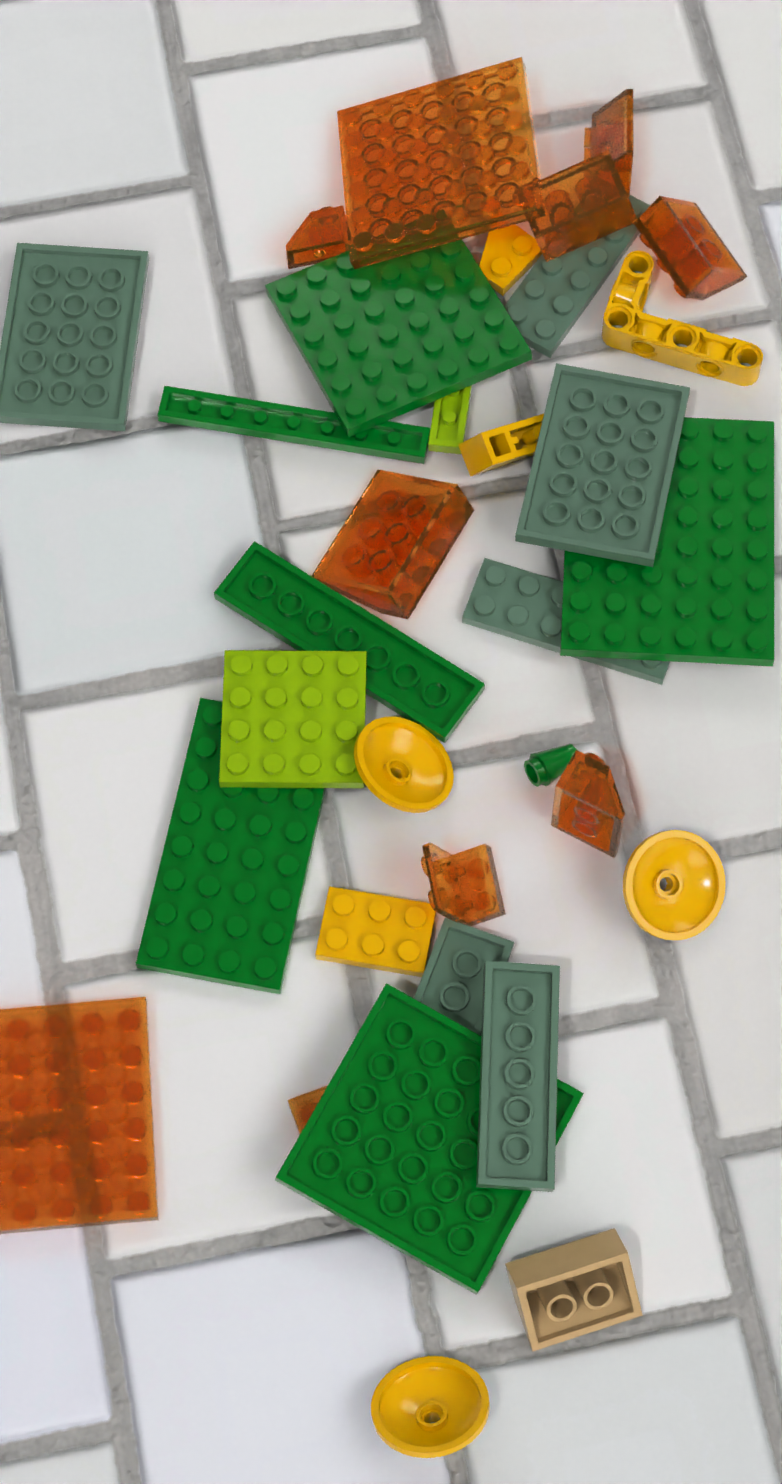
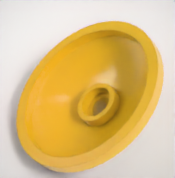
[354,716,454,813]
[623,830,725,940]
[371,1356,490,1458]

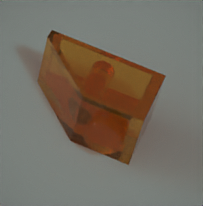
[285,205,352,269]

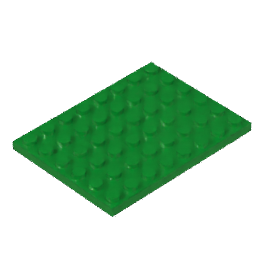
[560,417,774,667]

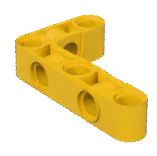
[601,250,763,386]

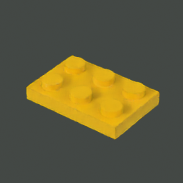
[315,886,437,977]

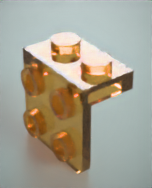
[421,843,506,926]

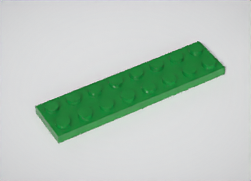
[214,541,485,743]

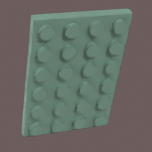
[0,243,149,431]
[515,363,690,567]

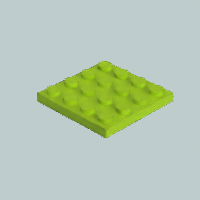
[219,650,367,788]

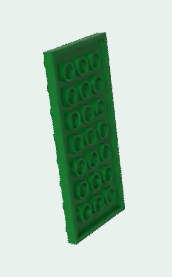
[136,698,326,994]

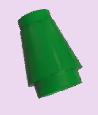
[524,743,580,787]

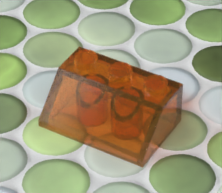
[583,89,633,205]
[516,150,639,262]
[634,196,747,300]
[551,750,625,858]

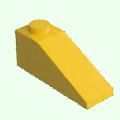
[458,414,544,477]

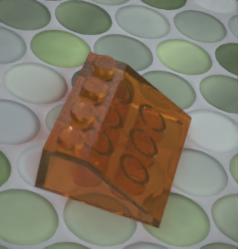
[312,470,474,620]

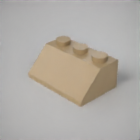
[505,1228,643,1351]

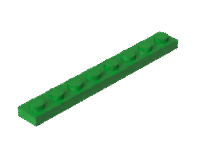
[157,386,430,464]

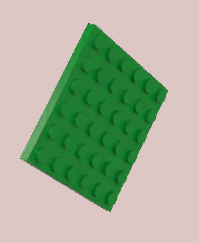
[265,211,532,438]
[275,983,584,1294]

